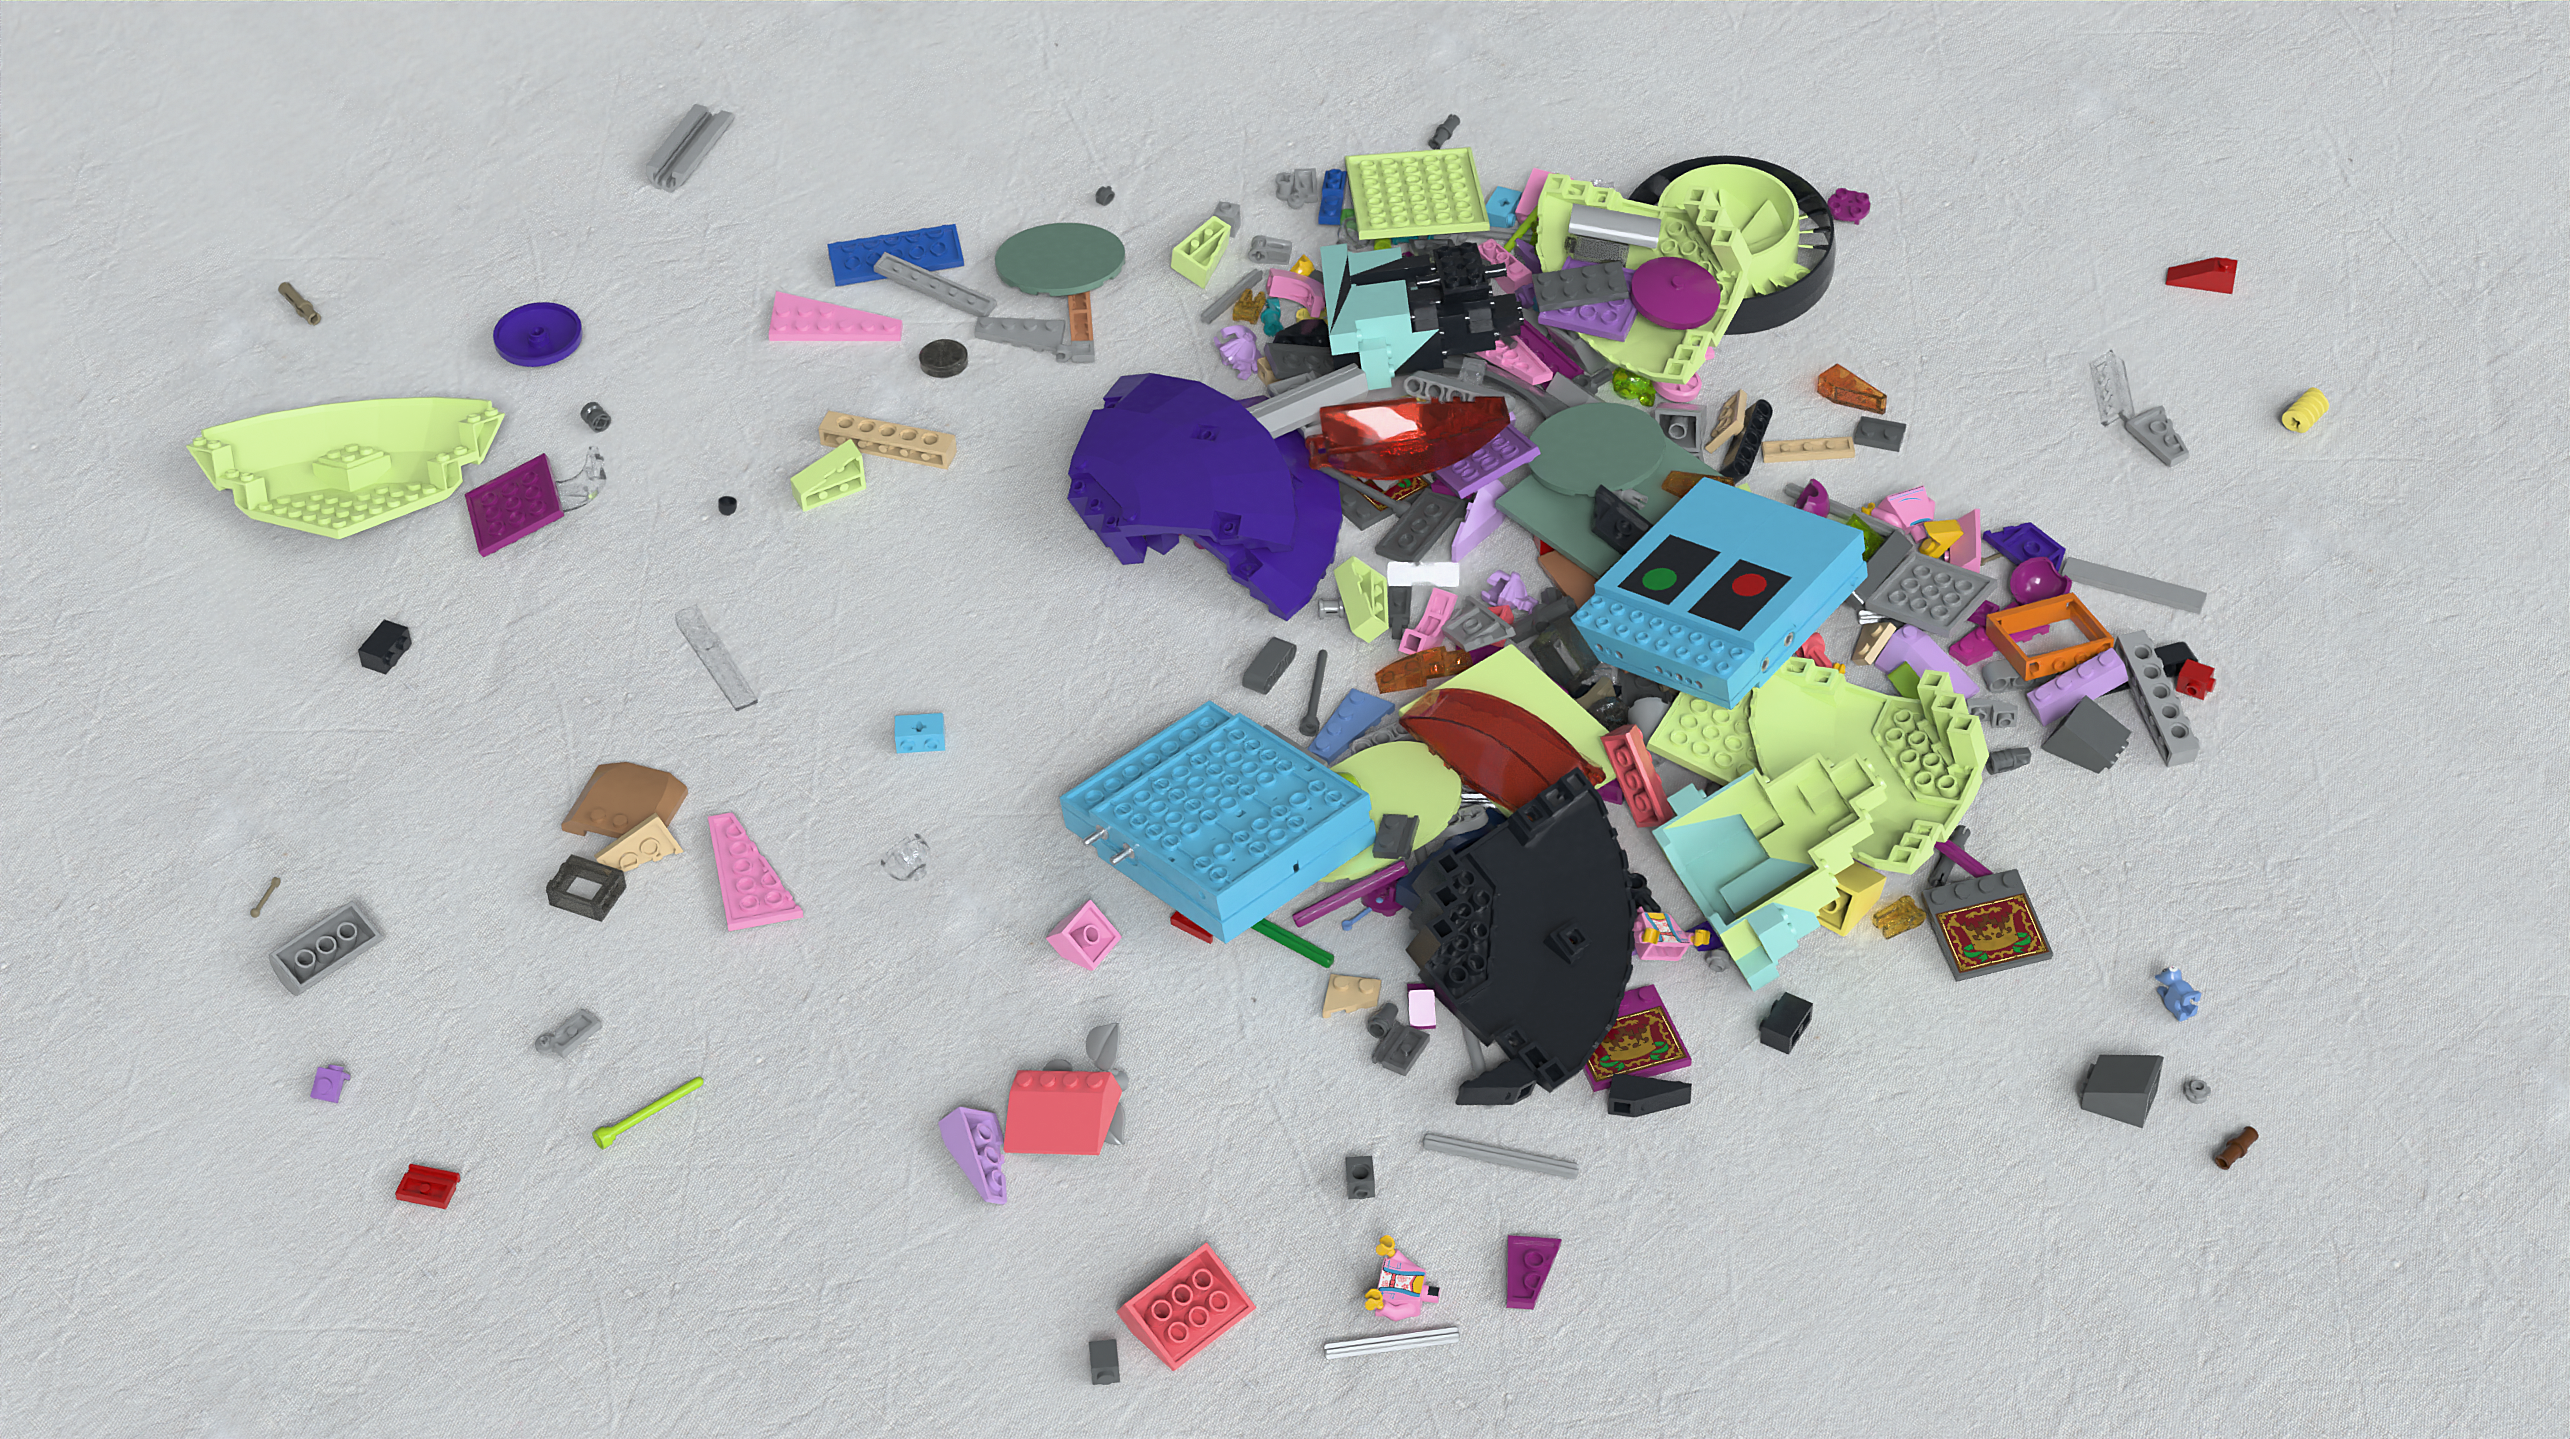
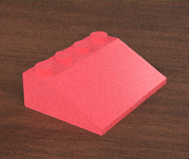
[1003,1070,1122,1155]
[1116,1242,1256,1371]

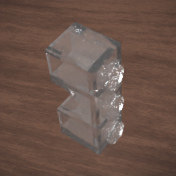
[1388,562,1459,586]

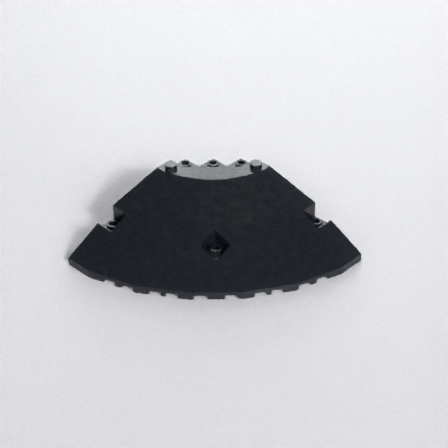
[1405,767,1637,1093]

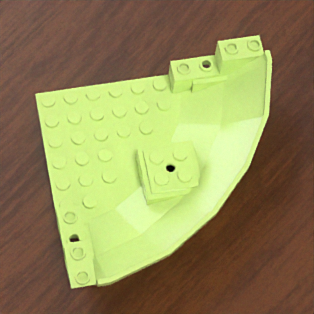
[186,396,505,539]

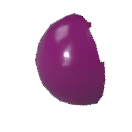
[1794,478,1830,518]
[2010,557,2072,606]

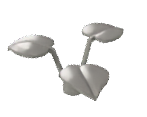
[1042,1023,1129,1145]

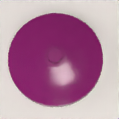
[1630,257,1721,330]

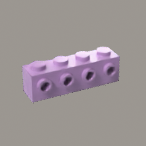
[2027,648,2129,727]

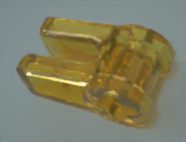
[1233,288,1266,325]
[1873,895,1926,940]

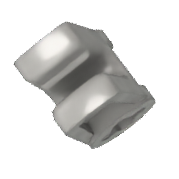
[1249,235,1292,265]

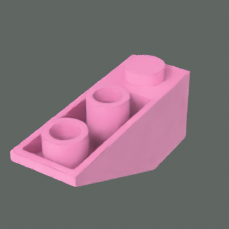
[1478,238,1532,295]

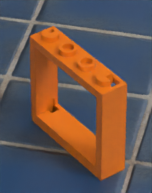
[1986,592,2114,681]

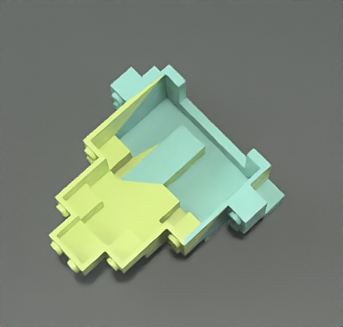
[1652,752,1888,992]

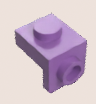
[1514,283,1535,309]
[310,1064,351,1104]

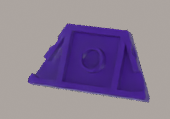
[1982,522,2066,572]

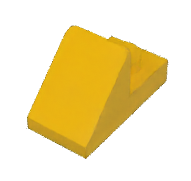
[1919,519,1964,559]

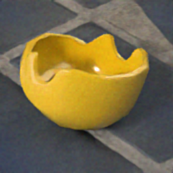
[1290,254,1315,277]

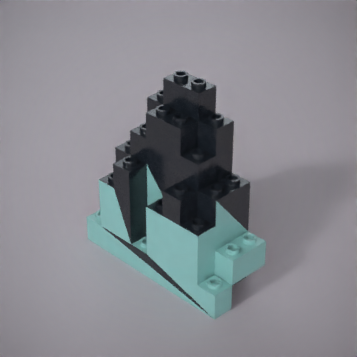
[1320,243,1524,390]

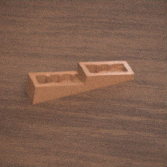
[1068,291,1093,343]

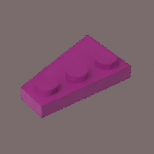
[1506,1235,1562,1310]

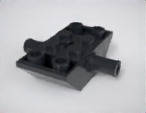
[1416,242,1507,304]

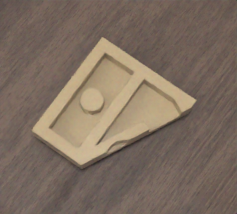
[1852,622,1897,666]
[1323,974,1381,1018]

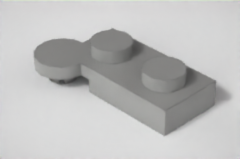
[1287,168,1317,208]
[535,1009,601,1059]

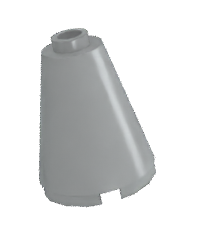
[1626,697,1672,767]

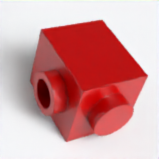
[2176,659,2217,700]

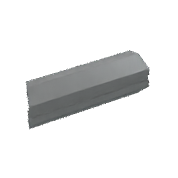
[645,104,735,192]
[1247,363,1369,439]

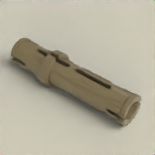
[278,282,321,325]

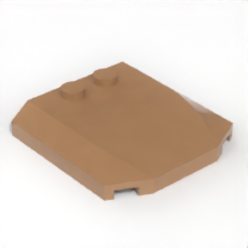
[561,762,688,839]

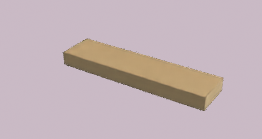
[1761,437,1855,463]

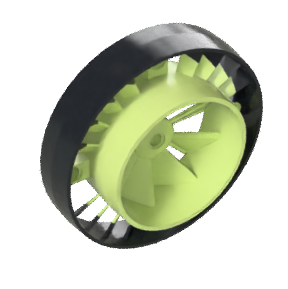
[1628,155,1836,335]

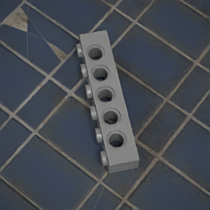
[2113,630,2200,767]

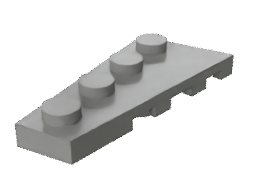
[975,317,1065,355]

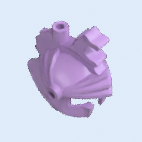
[1213,325,1262,380]
[1481,569,1539,615]

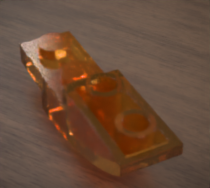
[1375,646,1474,694]

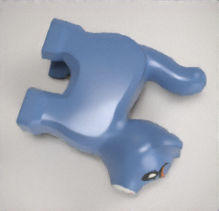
[2155,966,2202,1022]

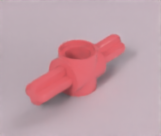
[1795,632,1832,668]

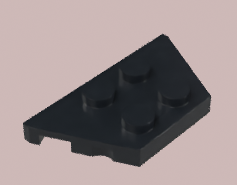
[1591,484,1654,556]

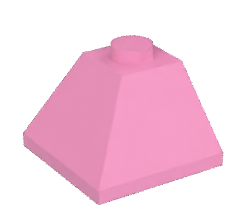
[1046,900,1122,971]

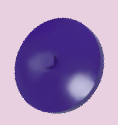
[493,302,583,367]

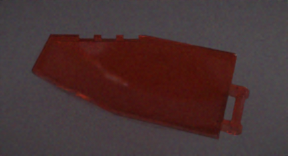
[1305,396,1510,480]
[1399,688,1606,821]

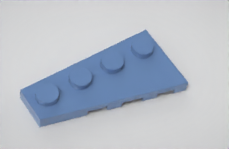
[1307,688,1395,765]

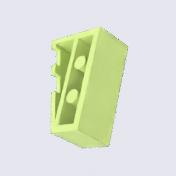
[1171,216,1231,289]
[790,439,866,512]
[1333,556,1389,643]

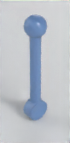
[1342,897,1383,931]

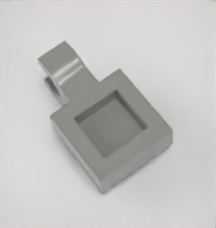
[1056,340,1095,363]

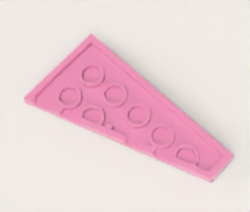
[768,291,903,341]
[1474,335,1553,385]
[708,812,803,931]

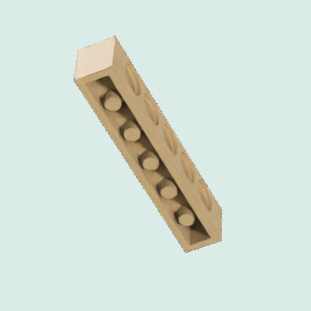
[818,411,957,470]

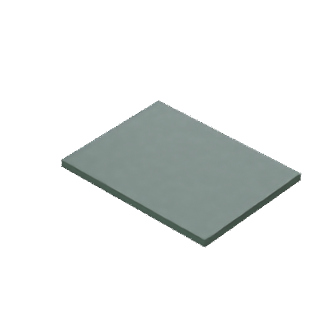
[1495,436,1724,580]

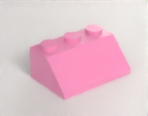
[1944,509,1981,573]

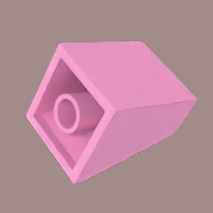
[1515,168,1574,227]

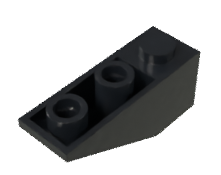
[1273,319,1330,348]
[1455,1057,1538,1105]
[1608,1073,1692,1118]

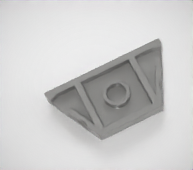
[1441,595,1516,652]

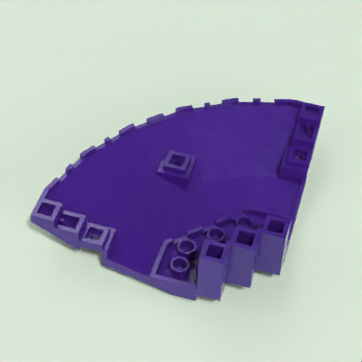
[1067,373,1299,565]
[1145,395,1343,621]

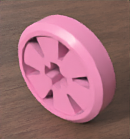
[1652,372,1702,403]

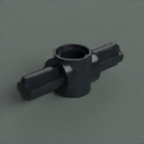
[1627,870,1661,913]

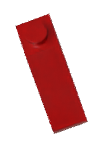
[2166,257,2238,294]

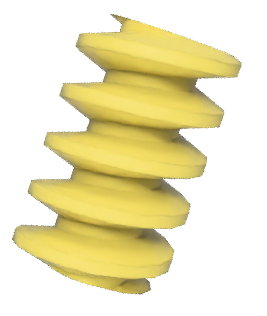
[2282,387,2329,433]

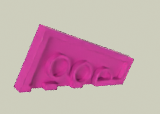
[1949,601,2050,666]

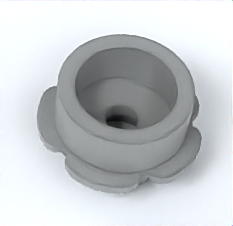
[1706,950,1731,972]
[2185,1080,2211,1104]

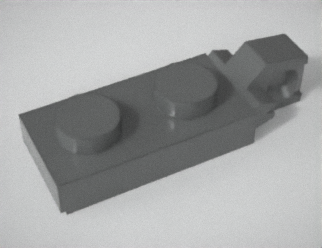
[1387,585,1412,640]

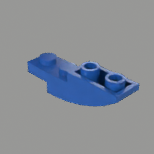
[1318,169,1347,225]

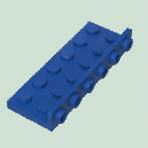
[827,224,964,287]

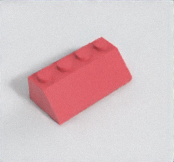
[1600,724,1673,828]

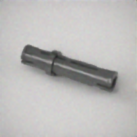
[1929,825,1971,888]

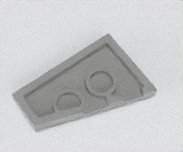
[2126,405,2189,467]

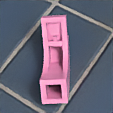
[1266,268,1326,318]
[1398,587,1458,659]

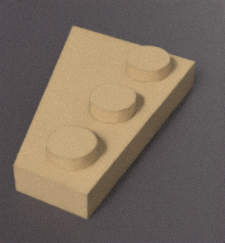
[1705,389,1747,454]
[594,812,684,877]

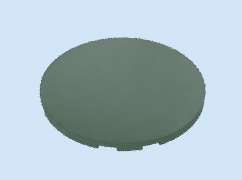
[995,223,1126,296]
[1527,402,1666,497]

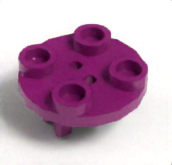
[1827,188,1871,225]
[1361,870,1403,917]

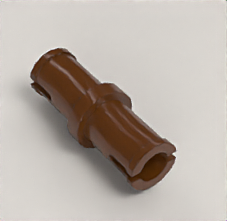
[2215,1126,2259,1170]

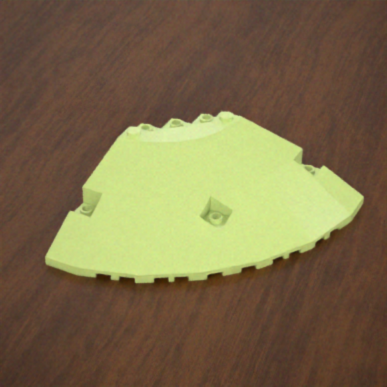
[1536,173,1753,385]
[1748,656,1989,875]

